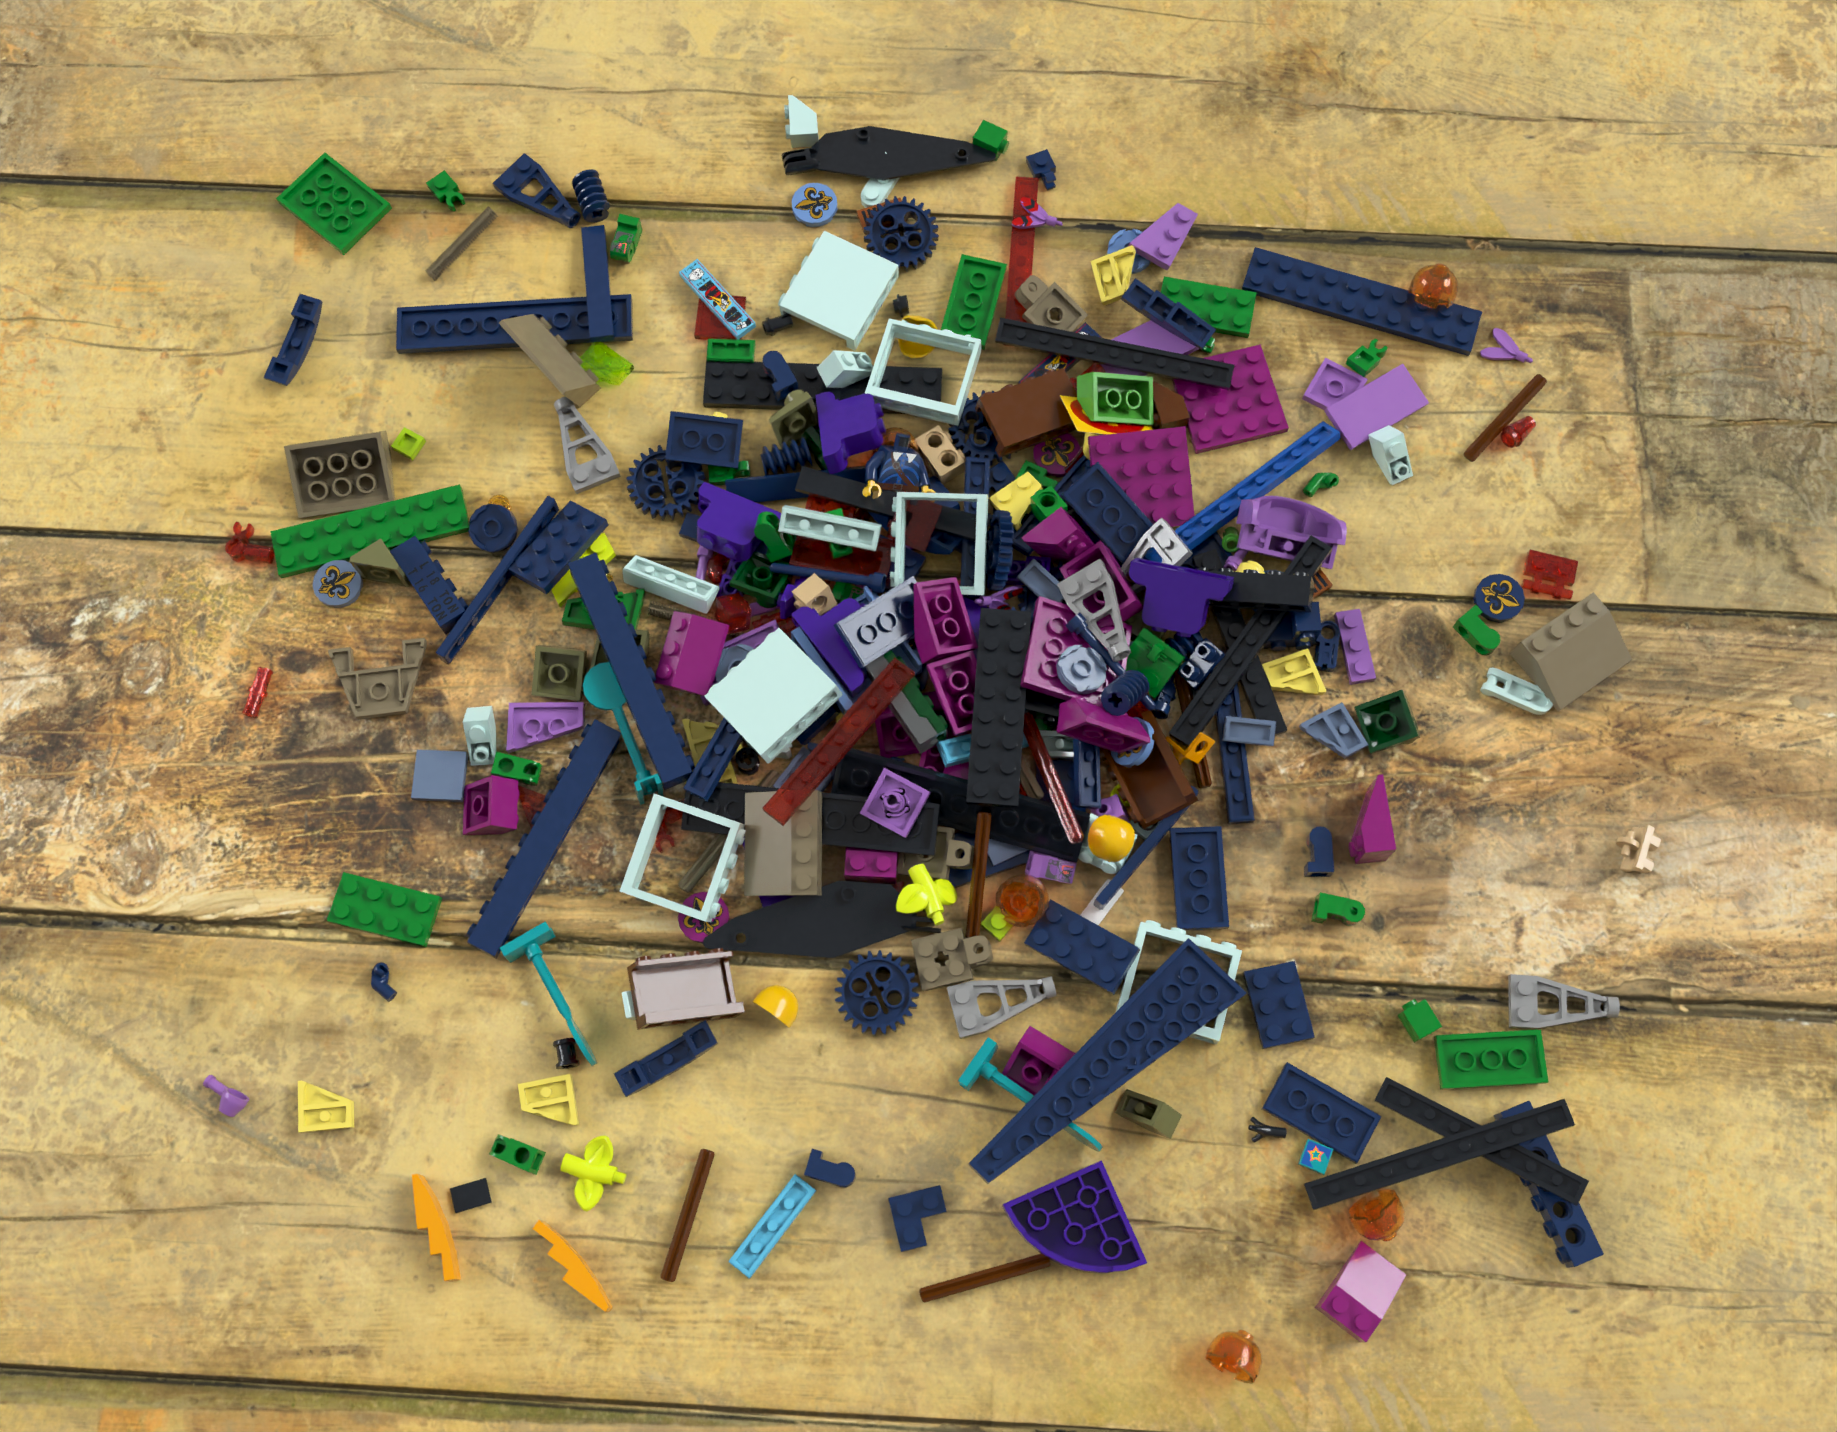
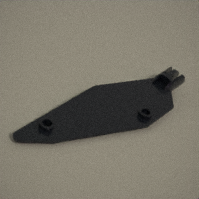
[781,126,996,180]
[703,880,942,958]

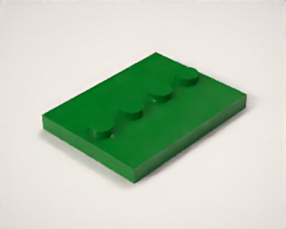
[276,152,392,255]

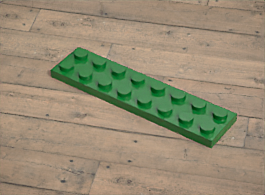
[270,484,470,579]

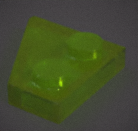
[580,342,634,386]

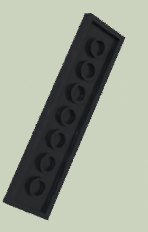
[966,608,1031,809]

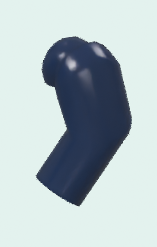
[371,962,397,1002]

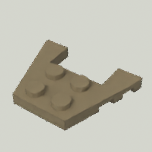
[328,638,427,720]

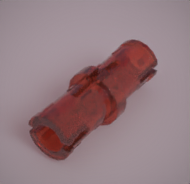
[242,667,274,718]

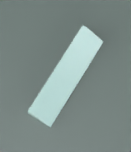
[778,505,882,551]
[622,555,719,614]

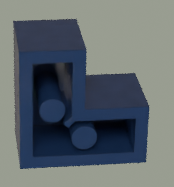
[1264,602,1322,651]

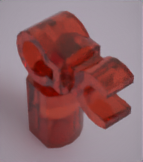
[225,521,275,564]
[645,798,685,853]

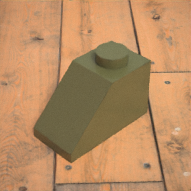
[1115,1089,1182,1139]

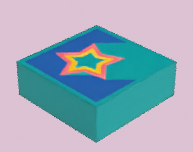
[1298,1139,1333,1175]

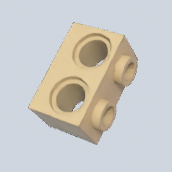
[914,425,966,485]
[792,573,838,616]

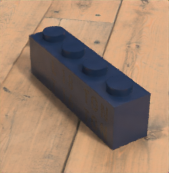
[390,536,468,635]

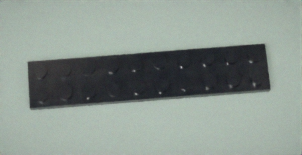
[703,361,942,414]
[831,746,1090,863]
[681,779,940,856]

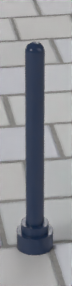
[770,563,886,593]
[1065,612,1156,711]

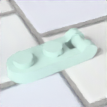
[861,152,900,208]
[1480,668,1553,715]

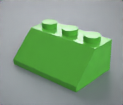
[1077,372,1154,426]

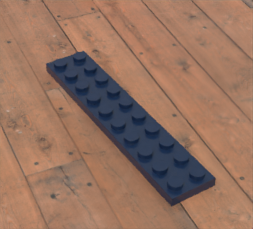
[1242,247,1482,356]
[396,294,633,354]

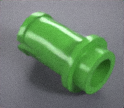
[1222,527,1239,552]

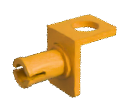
[1166,732,1215,765]

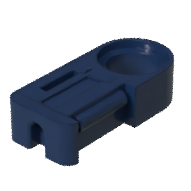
[1314,621,1340,672]

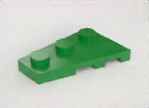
[562,588,645,630]

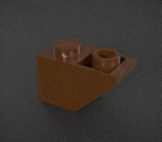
[1153,381,1190,429]

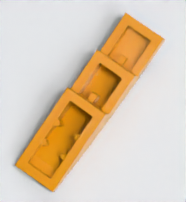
[412,1174,461,1281]
[533,1220,613,1312]

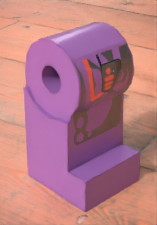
[1025,850,1077,883]

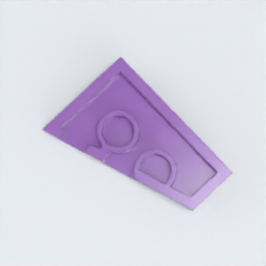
[1127,203,1198,270]
[506,702,585,753]

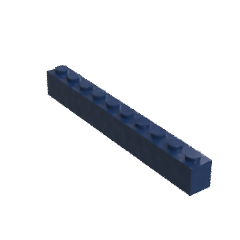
[568,553,695,790]
[466,719,622,959]

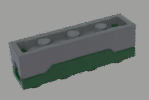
[866,650,948,753]

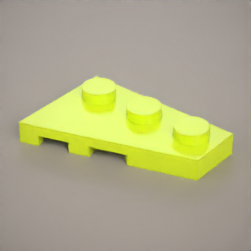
[551,533,616,608]

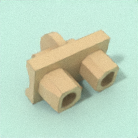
[1616,825,1661,873]

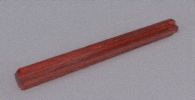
[1023,712,1084,844]

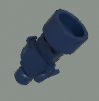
[1151,675,1176,719]

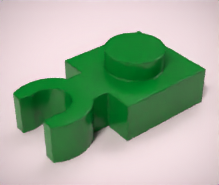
[426,170,466,212]
[1346,339,1388,377]

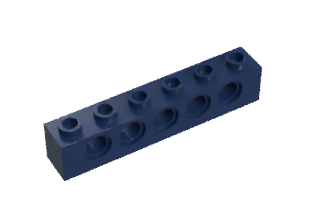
[1494,1100,1604,1268]

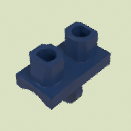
[1177,638,1225,689]

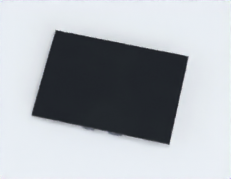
[450,1178,492,1213]

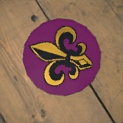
[1033,433,1081,477]
[678,892,730,944]

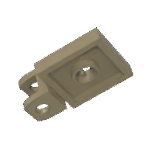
[1015,275,1088,332]
[897,827,974,880]
[911,928,993,992]

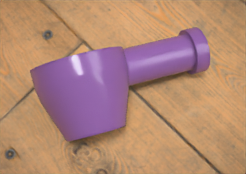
[203,1075,249,1117]

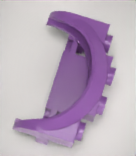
[1236,496,1347,569]

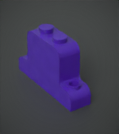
[815,392,886,474]
[697,482,781,561]
[1129,558,1234,637]
[791,598,867,698]

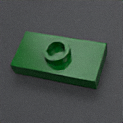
[706,339,756,363]

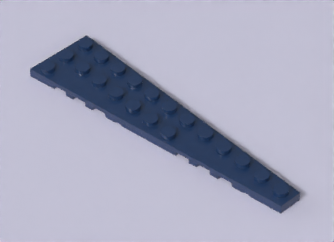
[968,938,1247,1184]

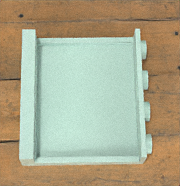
[778,231,899,351]
[704,628,843,764]

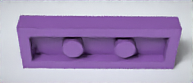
[1334,609,1376,685]

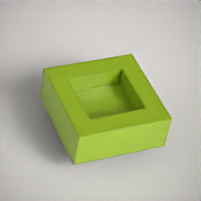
[391,427,426,461]
[980,905,1017,942]

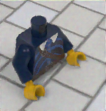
[862,433,935,503]

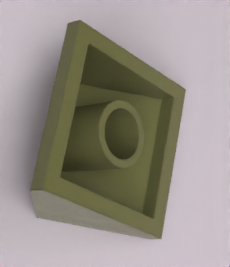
[349,539,411,587]

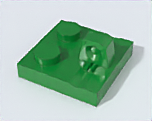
[1126,628,1185,698]

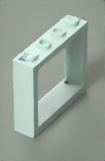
[865,318,981,426]
[890,492,988,595]
[620,794,746,922]
[1116,920,1242,1045]

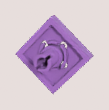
[860,768,930,838]

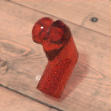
[707,553,731,584]

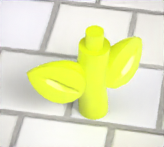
[896,864,958,926]
[560,1136,626,1212]

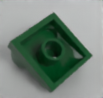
[729,551,795,608]
[1354,690,1420,754]

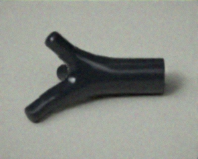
[1248,1117,1287,1143]

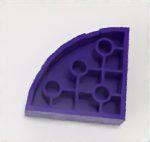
[1002,1160,1147,1273]

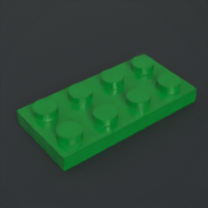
[941,254,1007,350]
[1161,276,1257,338]
[327,872,443,947]
[1434,1029,1549,1090]

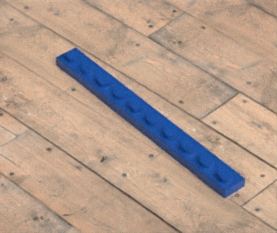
[1143,421,1341,563]

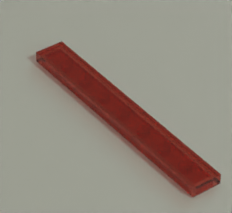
[1003,176,1039,346]
[762,657,915,826]

